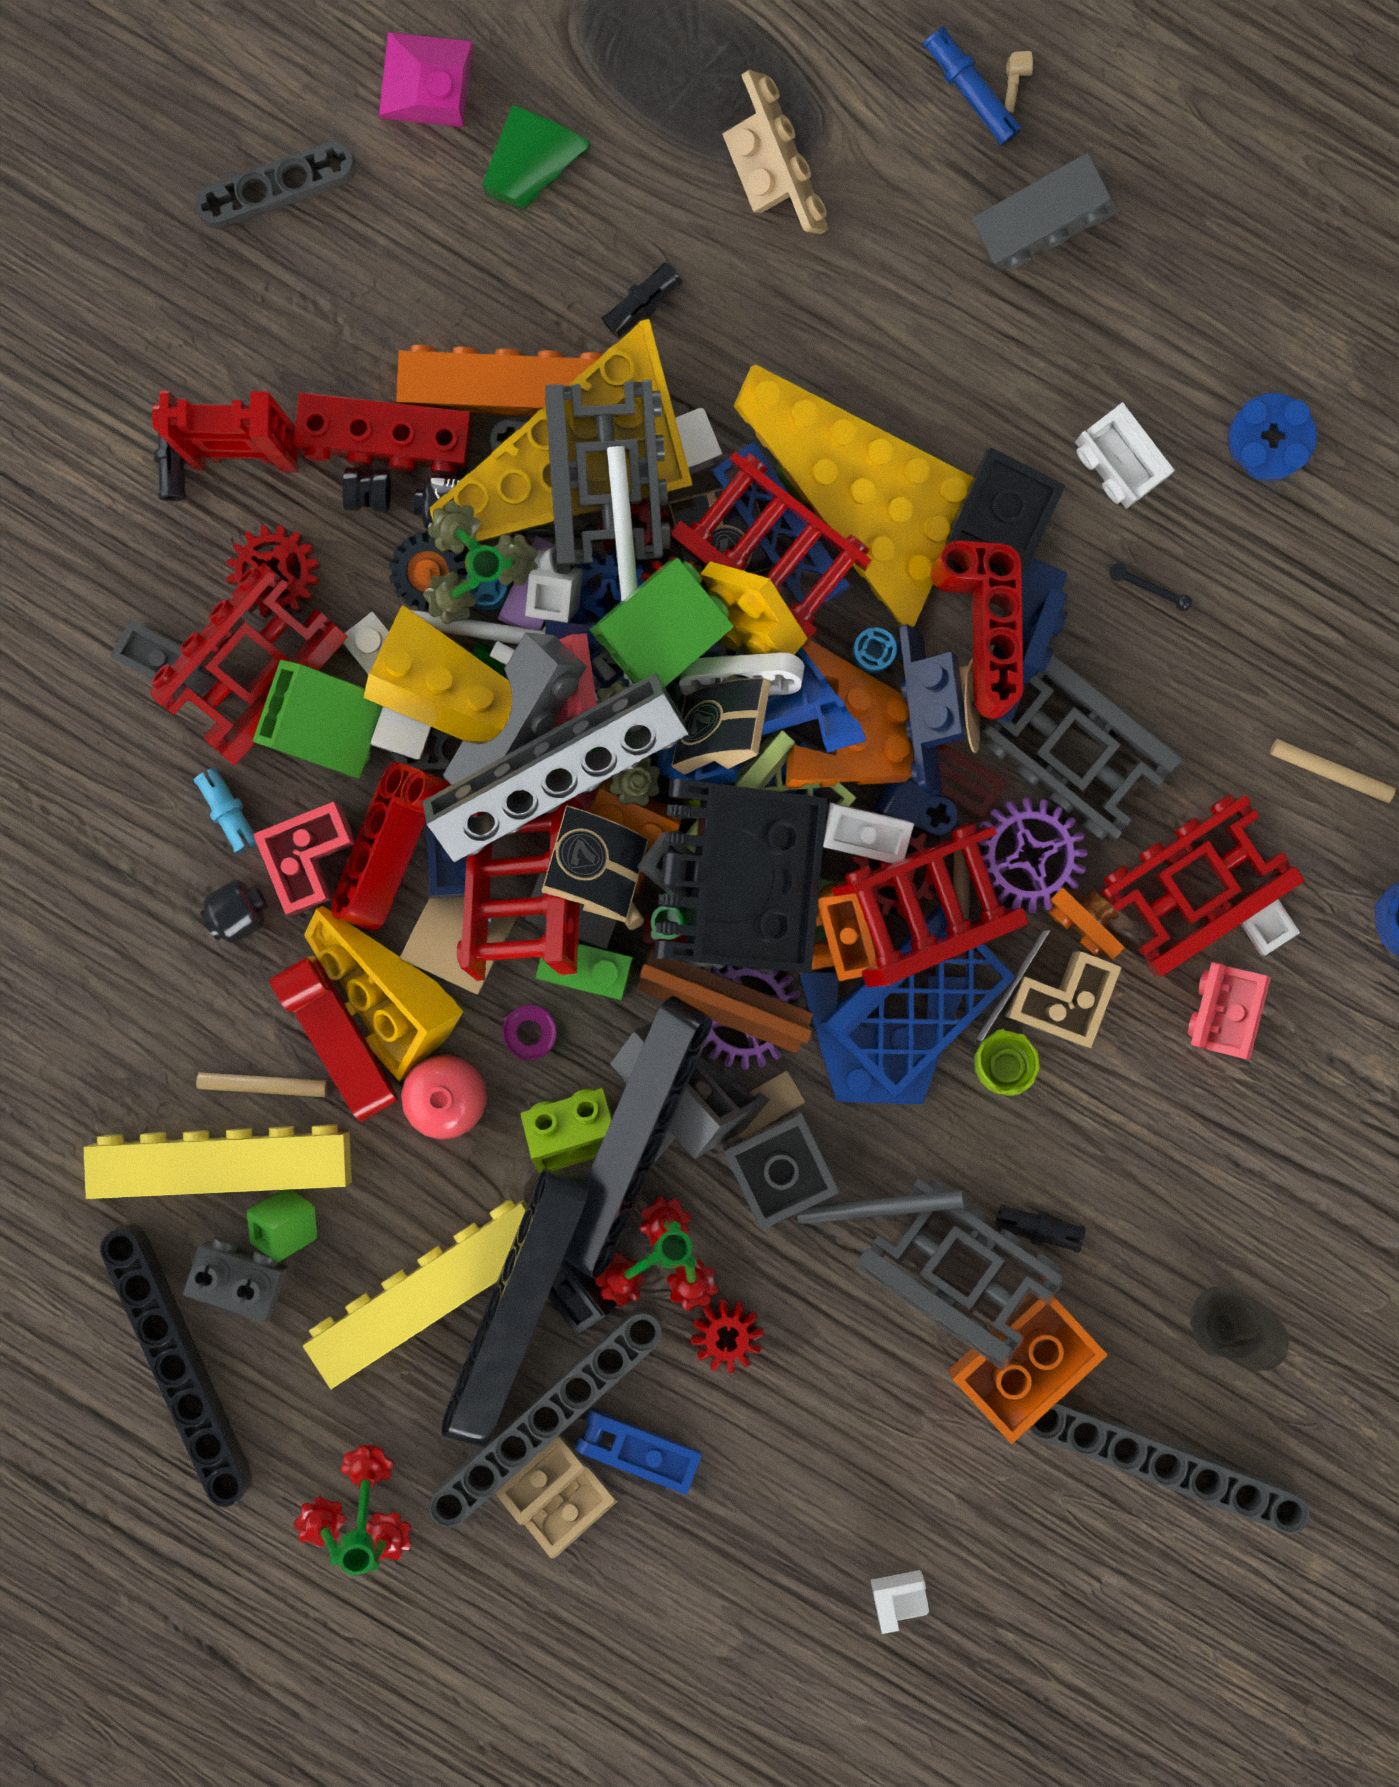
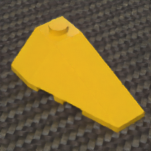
[304,906,463,1081]

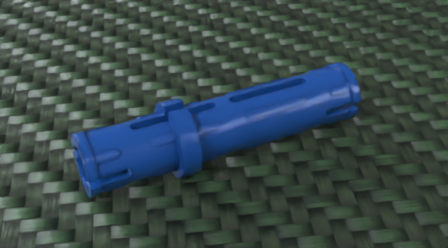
[923,26,1022,146]

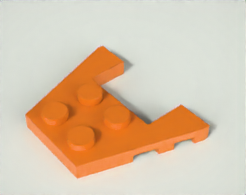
[786,641,914,789]

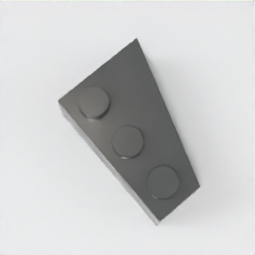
[972,152,1121,270]
[610,1022,770,1159]

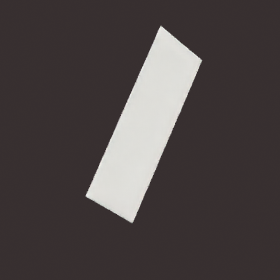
[976,930,1050,1041]

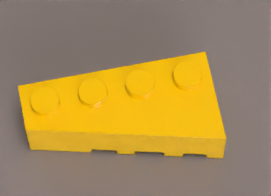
[363,605,512,742]

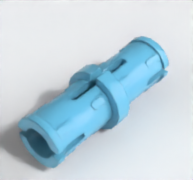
[194,767,257,855]

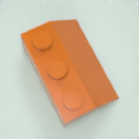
[948,1284,1108,1444]

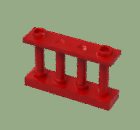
[670,452,872,646]
[456,797,584,981]
[831,823,1028,987]

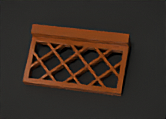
[636,949,813,1054]

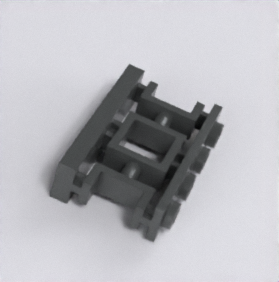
[545,380,670,566]
[980,655,1182,842]
[857,1178,1063,1371]

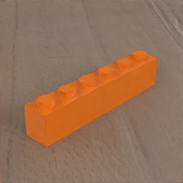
[396,345,603,417]

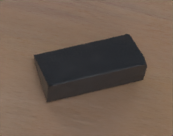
[548,1260,617,1335]

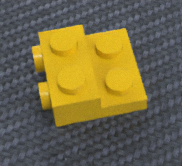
[700,561,808,655]

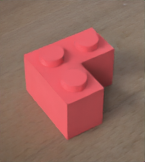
[253,801,356,915]

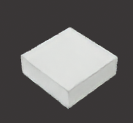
[1241,899,1300,956]

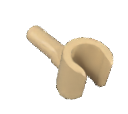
[1004,51,1033,114]

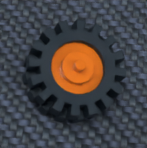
[389,531,468,611]

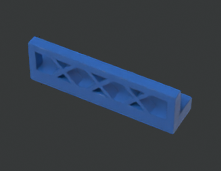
[712,442,849,605]

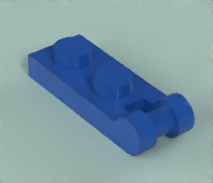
[575,1408,702,1495]

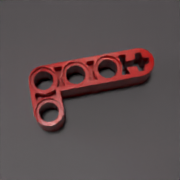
[930,541,1023,719]
[331,762,451,931]
[269,956,399,1122]

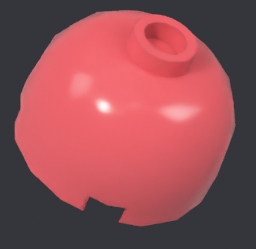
[401,1054,488,1140]

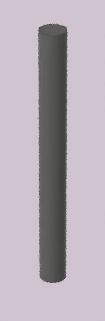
[797,1190,967,1224]

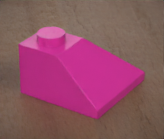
[379,32,473,127]

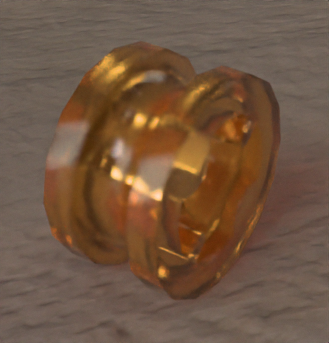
[1079,890,1119,929]

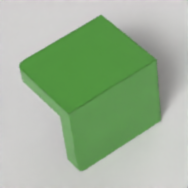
[246,1189,317,1263]

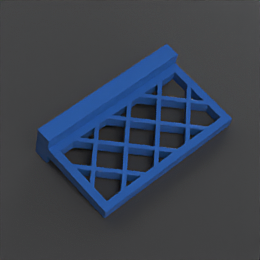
[820,904,1016,1098]

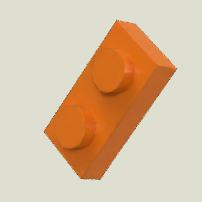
[1048,887,1125,960]

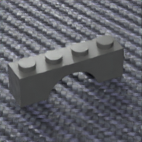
[443,632,587,795]

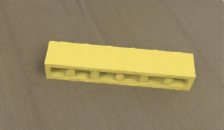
[84,1124,352,1199]
[303,1199,528,1389]

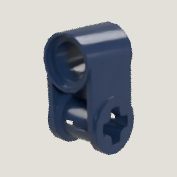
[873,778,958,838]

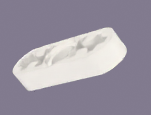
[679,653,804,696]

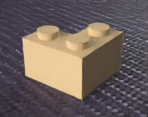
[1003,951,1122,1048]

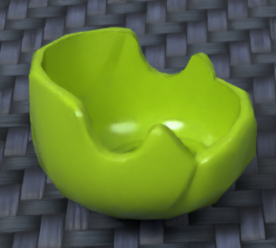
[974,1029,1040,1096]

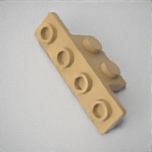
[722,70,828,234]

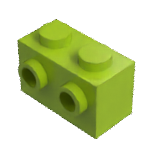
[520,1088,613,1174]

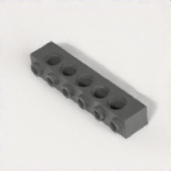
[422,673,688,862]

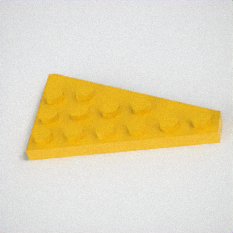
[429,319,693,552]
[734,364,973,628]

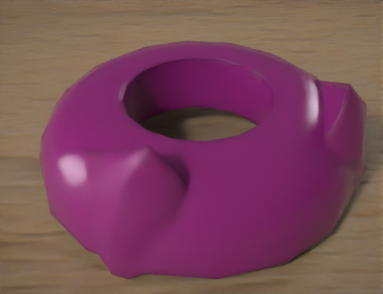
[502,1005,557,1061]

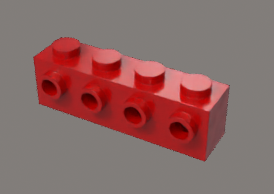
[293,392,474,476]

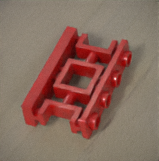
[152,390,298,473]
[150,563,348,766]
[1098,794,1305,977]

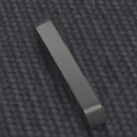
[194,141,356,229]

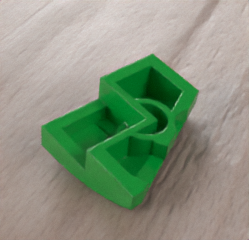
[482,105,590,210]

